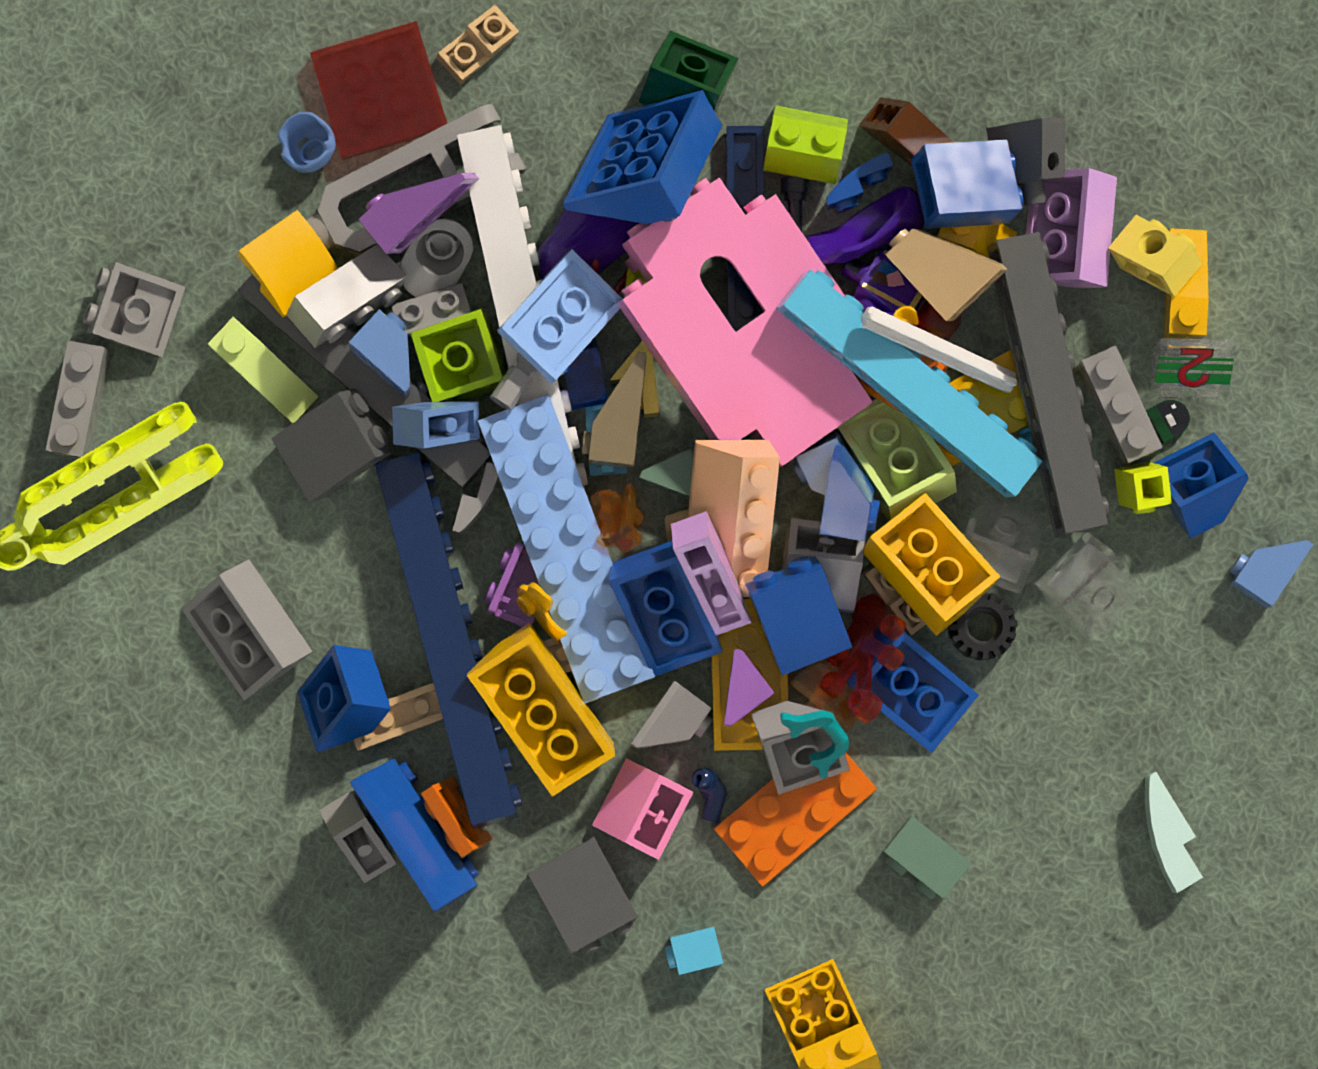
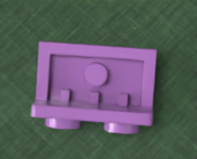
[484,542,540,628]

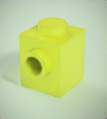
[1114,462,1172,514]

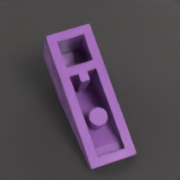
[358,173,479,254]

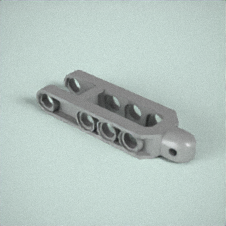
[306,104,527,256]

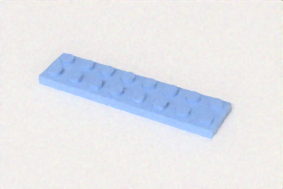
[478,394,655,703]

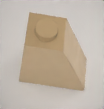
[886,229,1008,321]

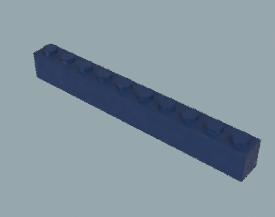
[375,452,523,829]

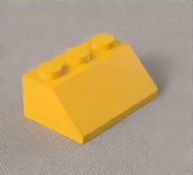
[864,493,1000,636]

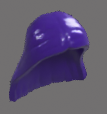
[808,186,925,266]
[537,208,651,279]

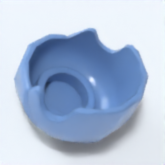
[277,112,336,173]

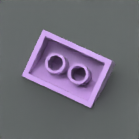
[1026,168,1117,288]

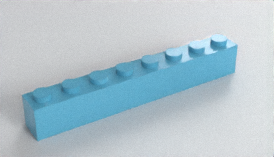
[775,270,1043,498]

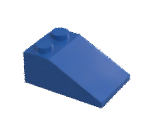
[609,541,723,676]
[838,619,979,753]

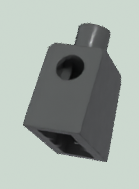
[986,117,1065,206]

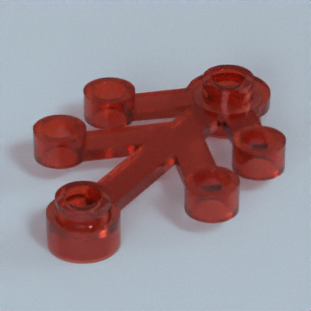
[820,594,906,723]

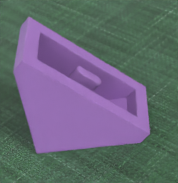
[723,649,774,727]

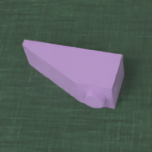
[671,511,751,636]

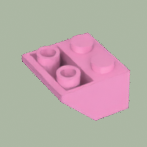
[592,758,693,860]

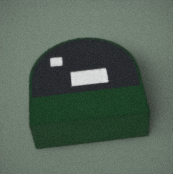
[1146,400,1190,444]

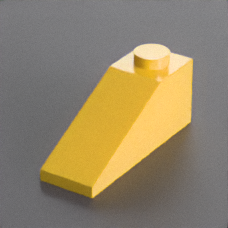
[1163,228,1209,341]

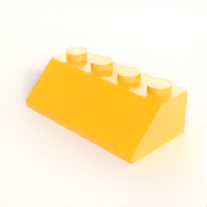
[467,623,615,797]

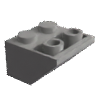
[782,518,865,613]

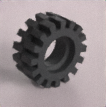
[948,593,1018,661]

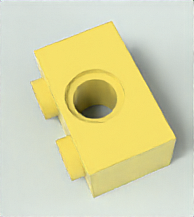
[1108,215,1202,297]

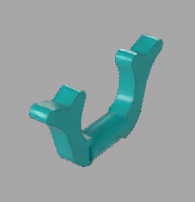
[780,710,849,779]

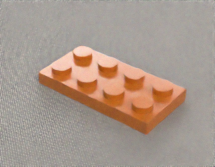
[714,753,877,887]

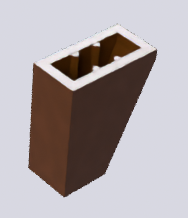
[859,97,955,167]

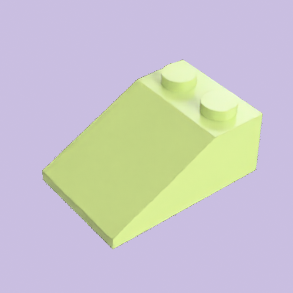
[836,399,957,521]

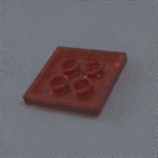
[310,21,447,160]

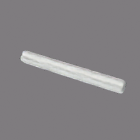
[860,307,1018,393]

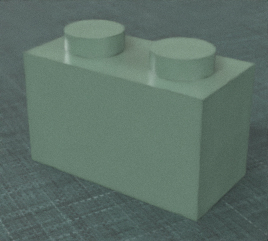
[882,816,972,900]

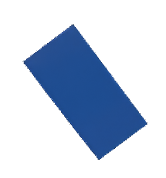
[825,152,893,213]

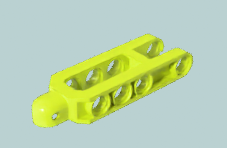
[0,402,223,571]

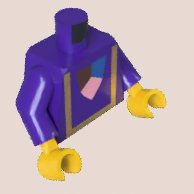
[841,240,955,325]

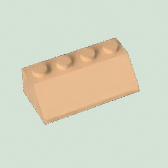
[688,440,780,597]

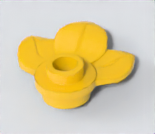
[516,582,567,641]

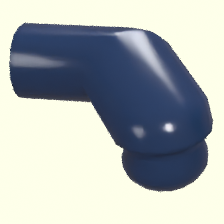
[692,768,727,823]

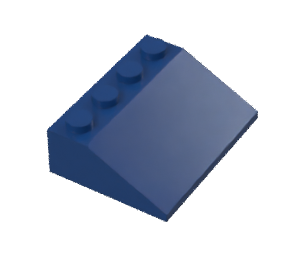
[563,90,722,224]
[350,758,480,912]

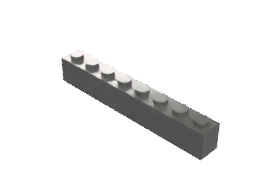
[987,232,1110,538]
[237,274,492,490]

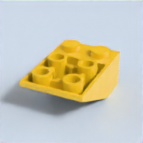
[764,959,882,1069]

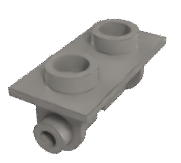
[391,283,471,338]

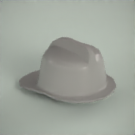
[400,218,474,297]

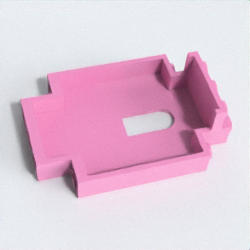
[617,177,873,467]

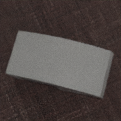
[452,462,500,535]

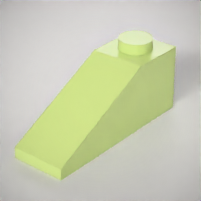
[208,317,319,423]

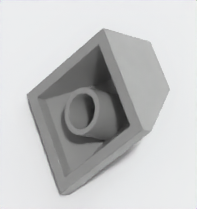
[631,681,713,750]
[751,701,850,795]

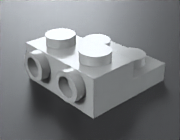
[83,262,185,358]

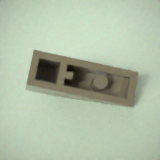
[582,352,647,469]

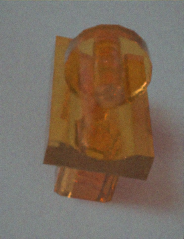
[590,483,644,553]

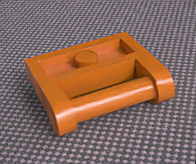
[421,776,493,858]

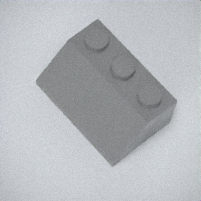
[182,559,312,701]

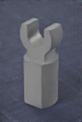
[490,352,538,411]

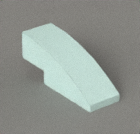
[1145,772,1203,893]

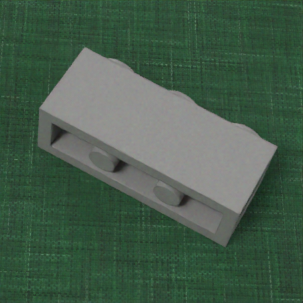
[286,244,407,348]
[45,340,110,460]
[1077,345,1163,467]

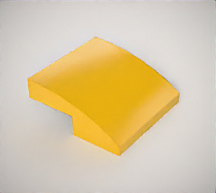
[238,210,338,318]

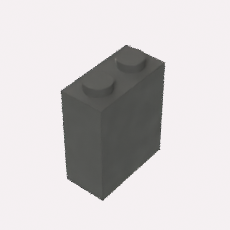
[271,388,393,503]
[528,837,638,956]

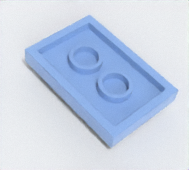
[497,250,623,383]

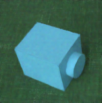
[664,926,723,975]

